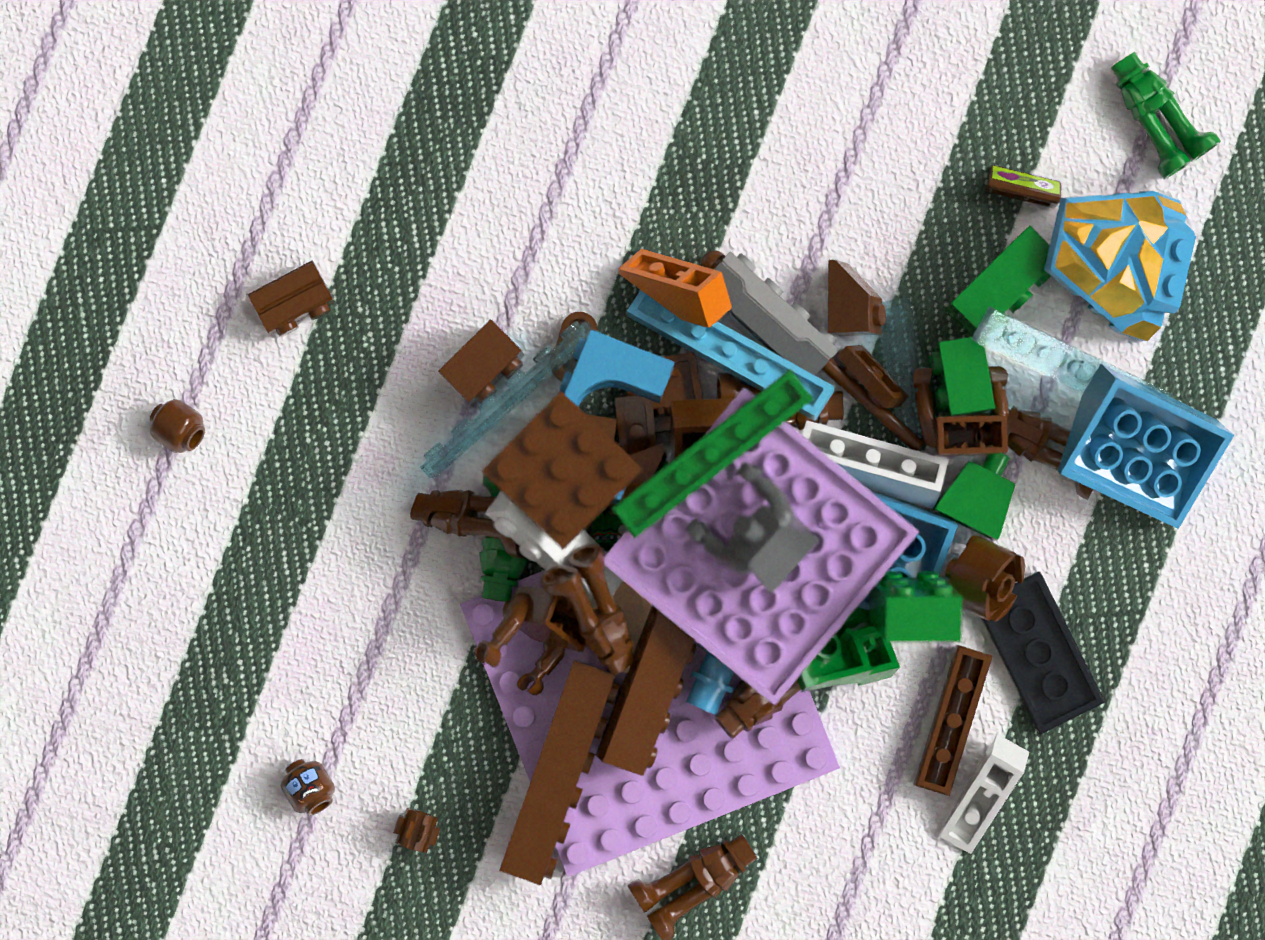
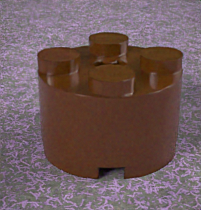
[945,535,1025,622]

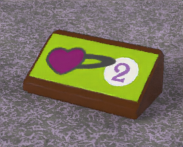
[985,165,1062,208]

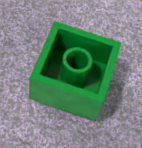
[928,335,995,417]

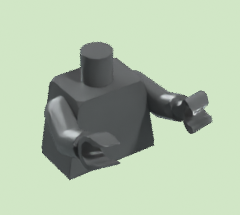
[686,462,820,593]

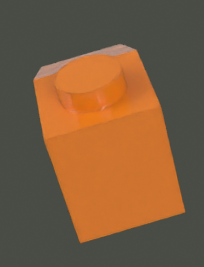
[618,249,732,328]

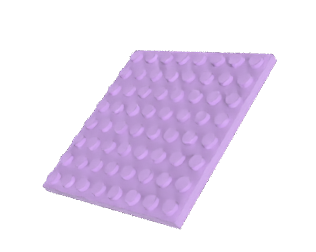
[460,570,840,877]

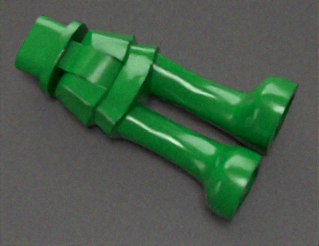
[1111,52,1221,180]
[479,475,528,602]

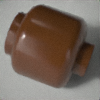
[150,399,205,453]

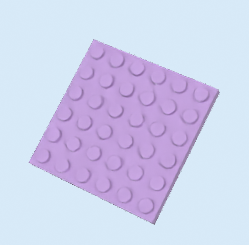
[604,388,919,705]

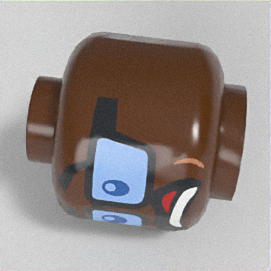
[280,759,335,816]

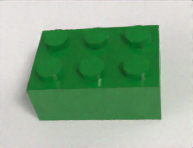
[945,225,1052,339]
[869,571,962,642]

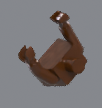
[913,366,1009,456]
[474,586,586,695]

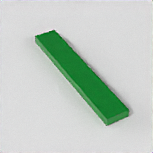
[612,369,814,538]

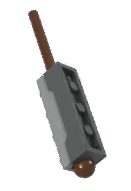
[700,250,924,451]

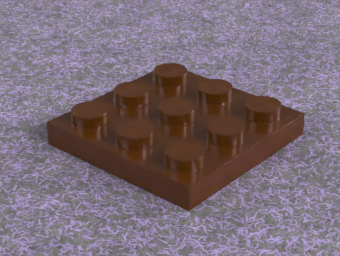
[482,391,642,551]

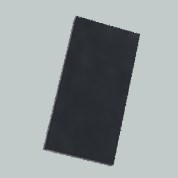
[981,571,1105,735]

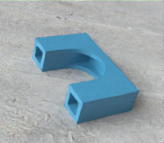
[559,330,674,505]

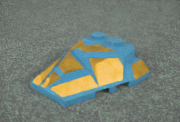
[1044,191,1196,341]

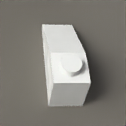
[939,734,1029,854]

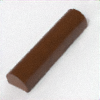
[913,645,993,796]

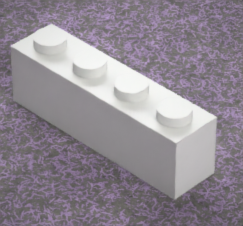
[802,420,949,509]
[486,492,623,608]

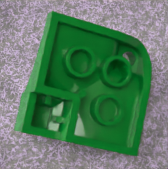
[797,607,900,692]

